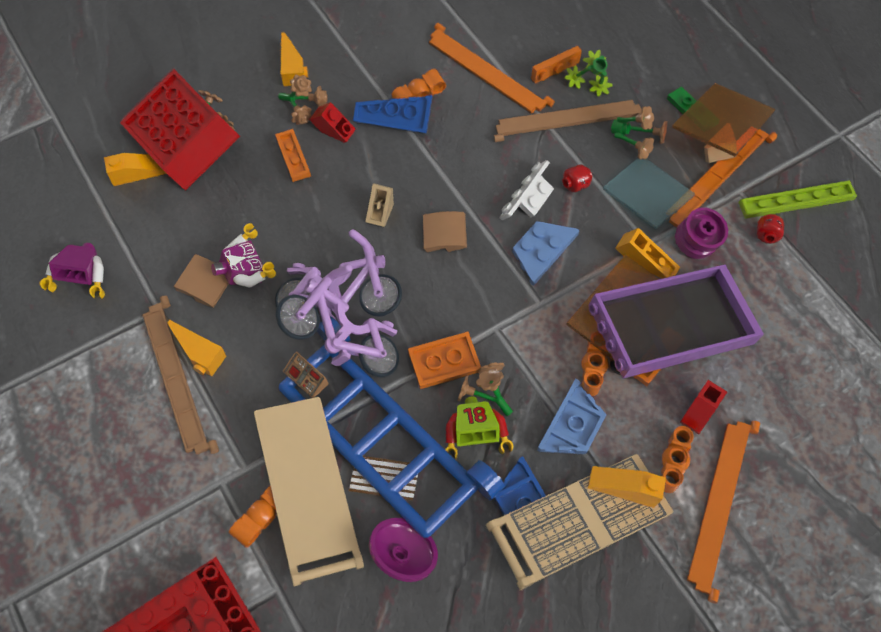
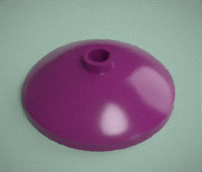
[369,518,438,582]

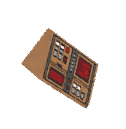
[283,352,329,398]

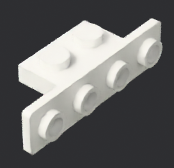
[499,160,554,220]

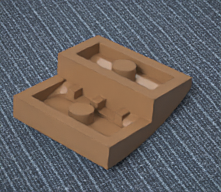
[423,211,467,252]
[174,254,229,308]

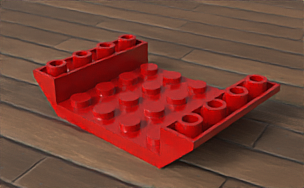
[120,67,240,191]

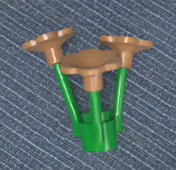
[611,106,667,160]

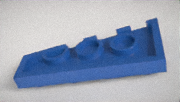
[353,95,433,134]

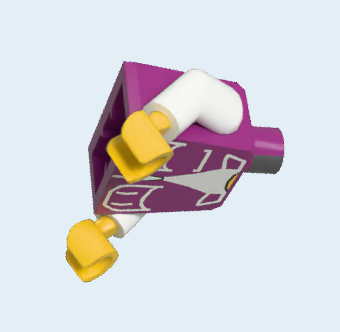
[211,223,276,288]
[40,243,105,299]

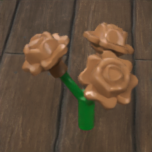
[278,75,328,125]

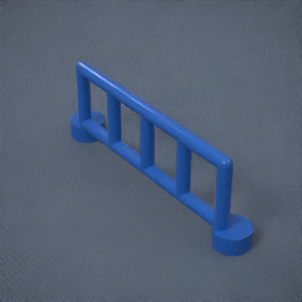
[279,316,505,538]

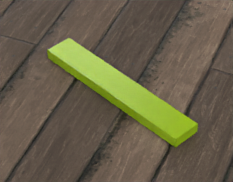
[739,180,857,219]

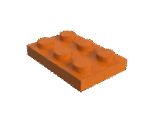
[408,332,481,389]

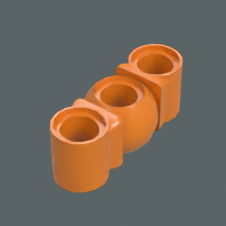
[391,69,446,99]
[581,332,609,396]
[661,426,694,493]
[228,486,277,548]

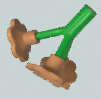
[457,362,513,416]

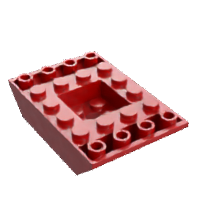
[103,557,261,632]

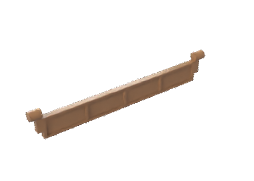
[494,100,641,142]
[142,296,219,455]

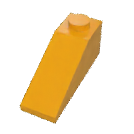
[281,32,308,86]
[104,153,167,186]
[615,228,680,279]
[167,320,226,377]
[588,466,666,508]

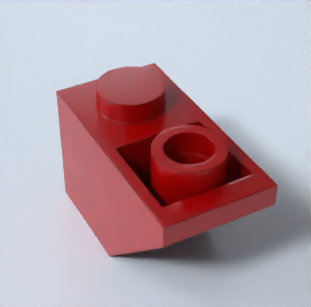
[309,102,356,143]
[680,380,727,435]

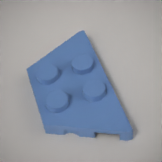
[512,221,579,286]
[537,379,606,454]

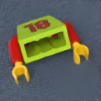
[445,396,514,460]

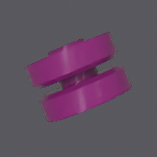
[675,208,729,259]

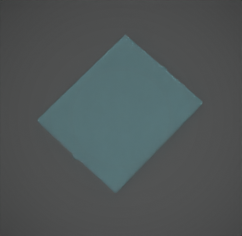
[603,159,695,229]

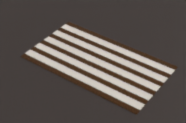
[349,456,418,501]

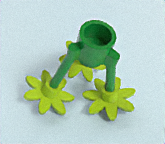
[564,50,613,97]

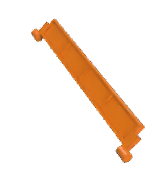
[429,23,555,114]
[666,128,778,227]
[687,421,760,604]

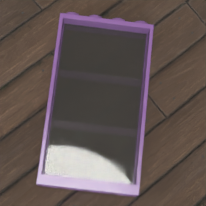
[589,265,764,378]

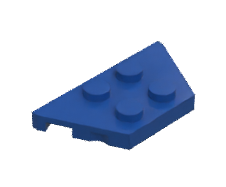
[494,456,546,516]

